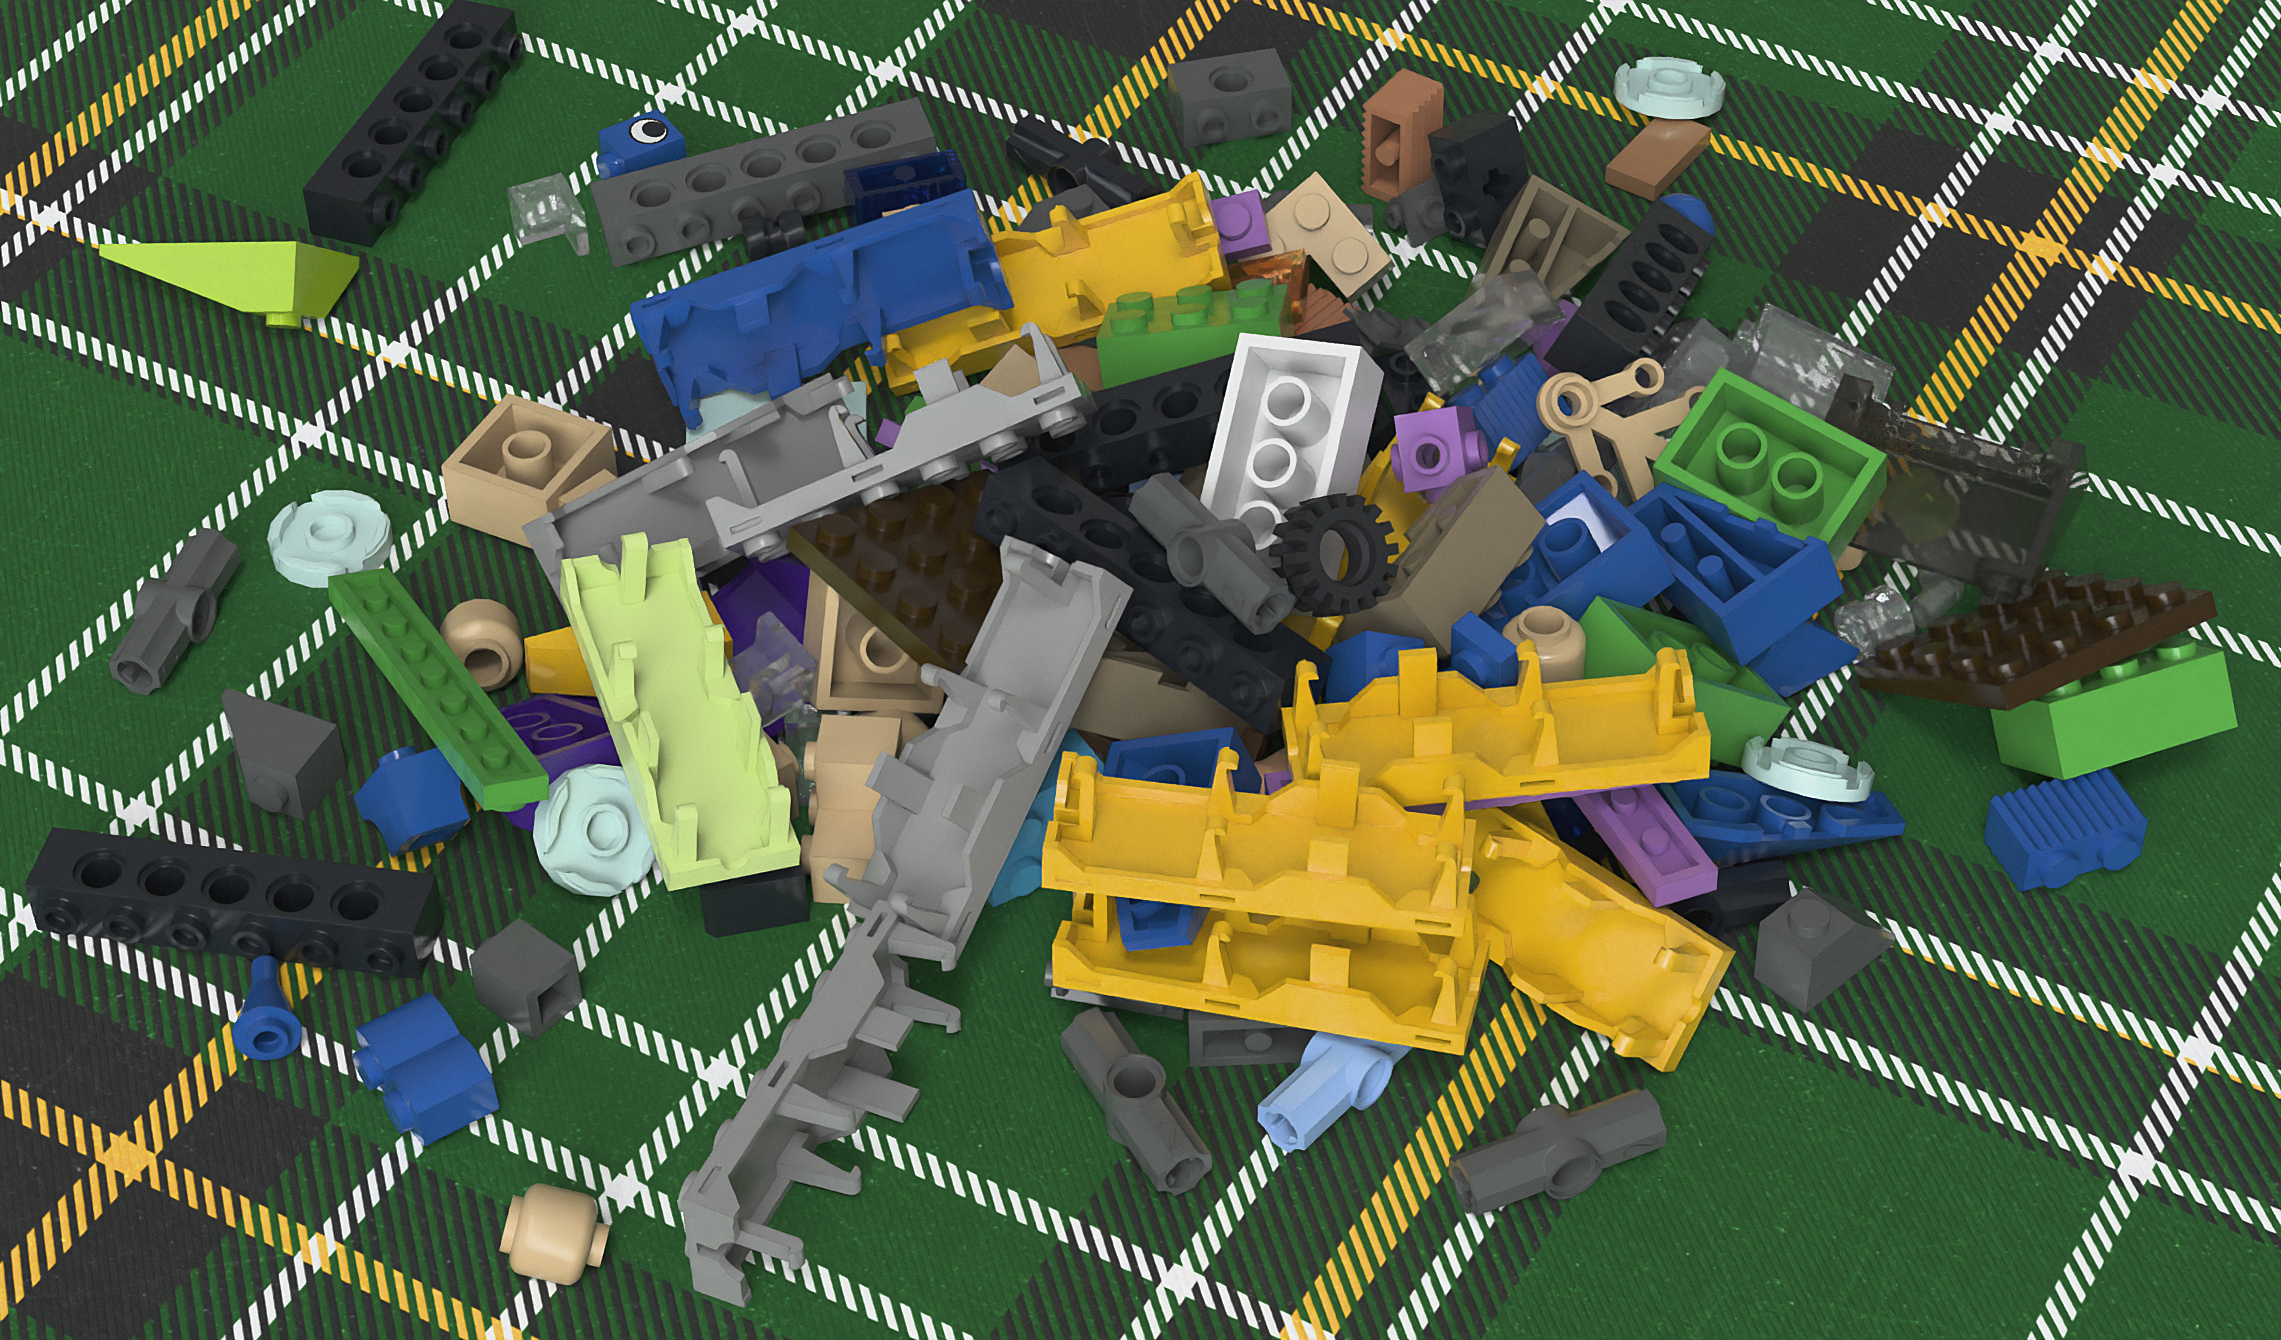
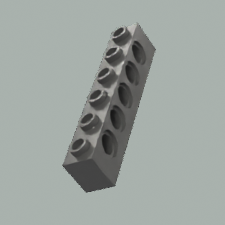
[589,97,942,268]

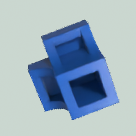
[353,746,470,858]

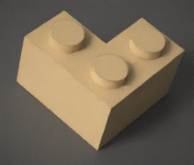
[1238,171,1396,304]
[800,714,904,904]

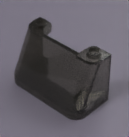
[1824,373,2089,604]

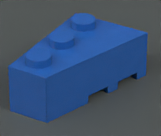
[1626,482,1844,667]

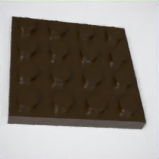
[786,468,1003,676]
[1853,569,2218,711]

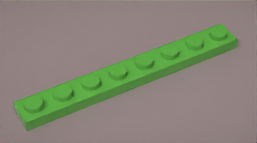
[328,567,549,812]

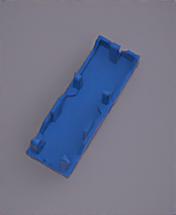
[630,188,1015,430]

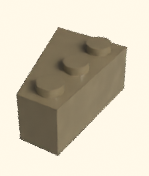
[1448,174,1632,360]
[1335,464,1547,661]
[1067,630,1247,740]

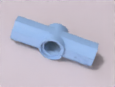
[1258,1031,1413,1153]

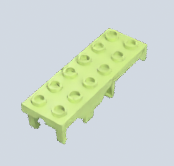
[560,532,801,891]

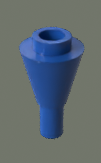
[232,955,302,1061]

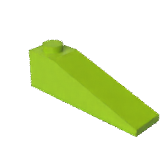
[99,241,359,329]

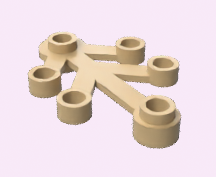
[1536,358,1706,502]

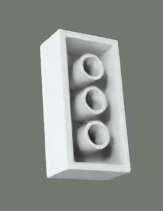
[1200,333,1384,618]

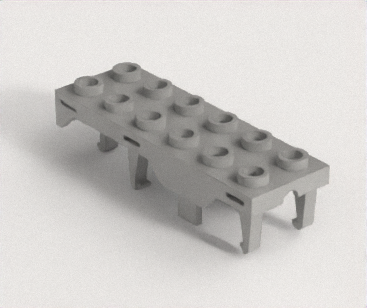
[705,322,1098,563]
[521,372,855,617]
[823,535,1134,960]
[678,899,961,1308]

